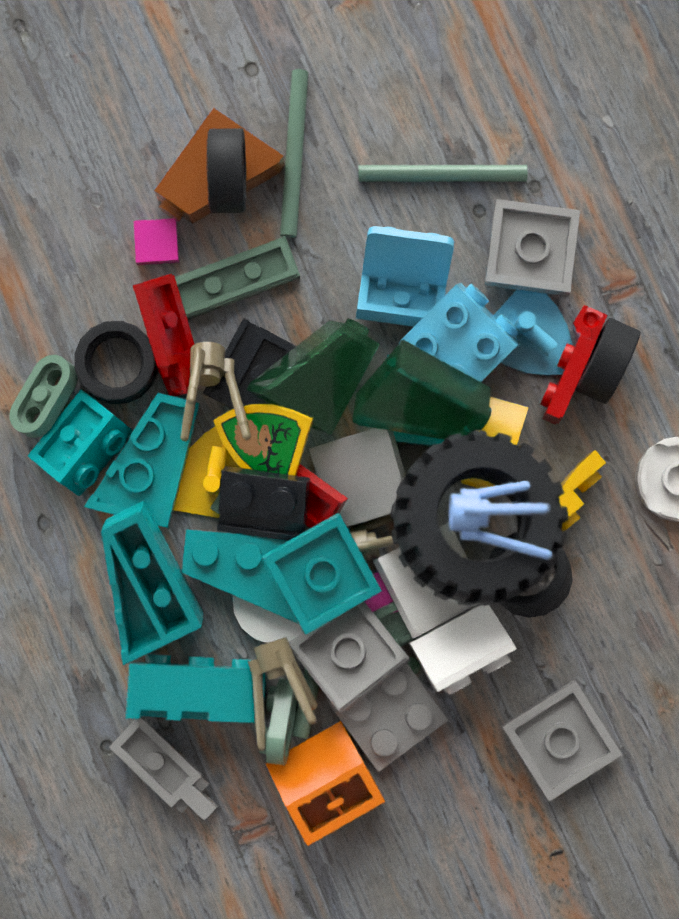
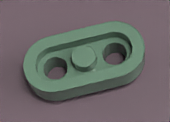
[10,355,78,438]
[259,678,298,765]

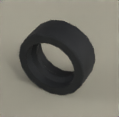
[207,128,246,213]
[576,317,641,404]
[74,321,158,404]
[489,532,573,618]

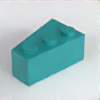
[101,500,204,665]
[126,654,267,723]

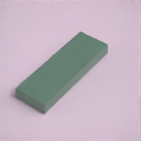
[175,237,300,320]

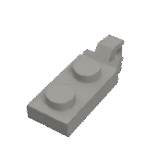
[109,716,219,821]

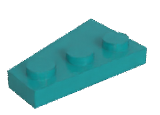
[84,393,201,529]

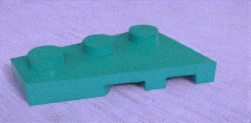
[182,529,298,624]

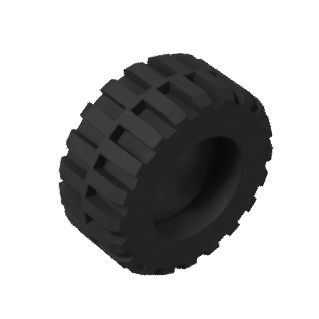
[390,431,568,606]

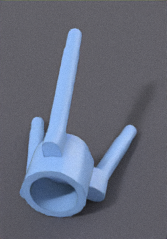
[449,481,552,559]

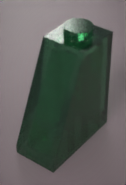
[247,318,380,435]
[352,340,492,440]

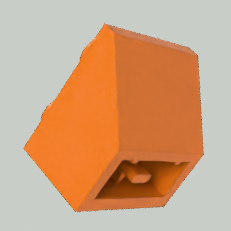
[265,720,385,846]

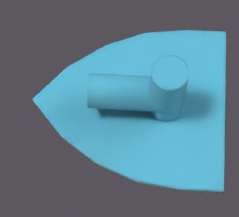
[494,290,572,376]

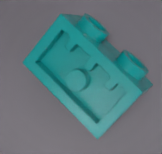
[27,389,132,496]

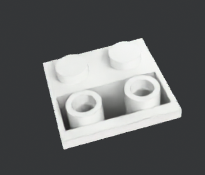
[408,604,516,695]

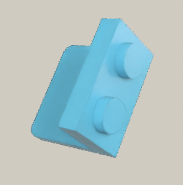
[356,226,454,327]
[399,283,521,403]

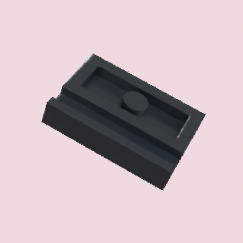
[203,318,299,409]
[217,466,310,541]

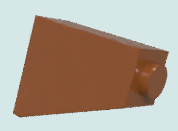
[154,108,285,224]

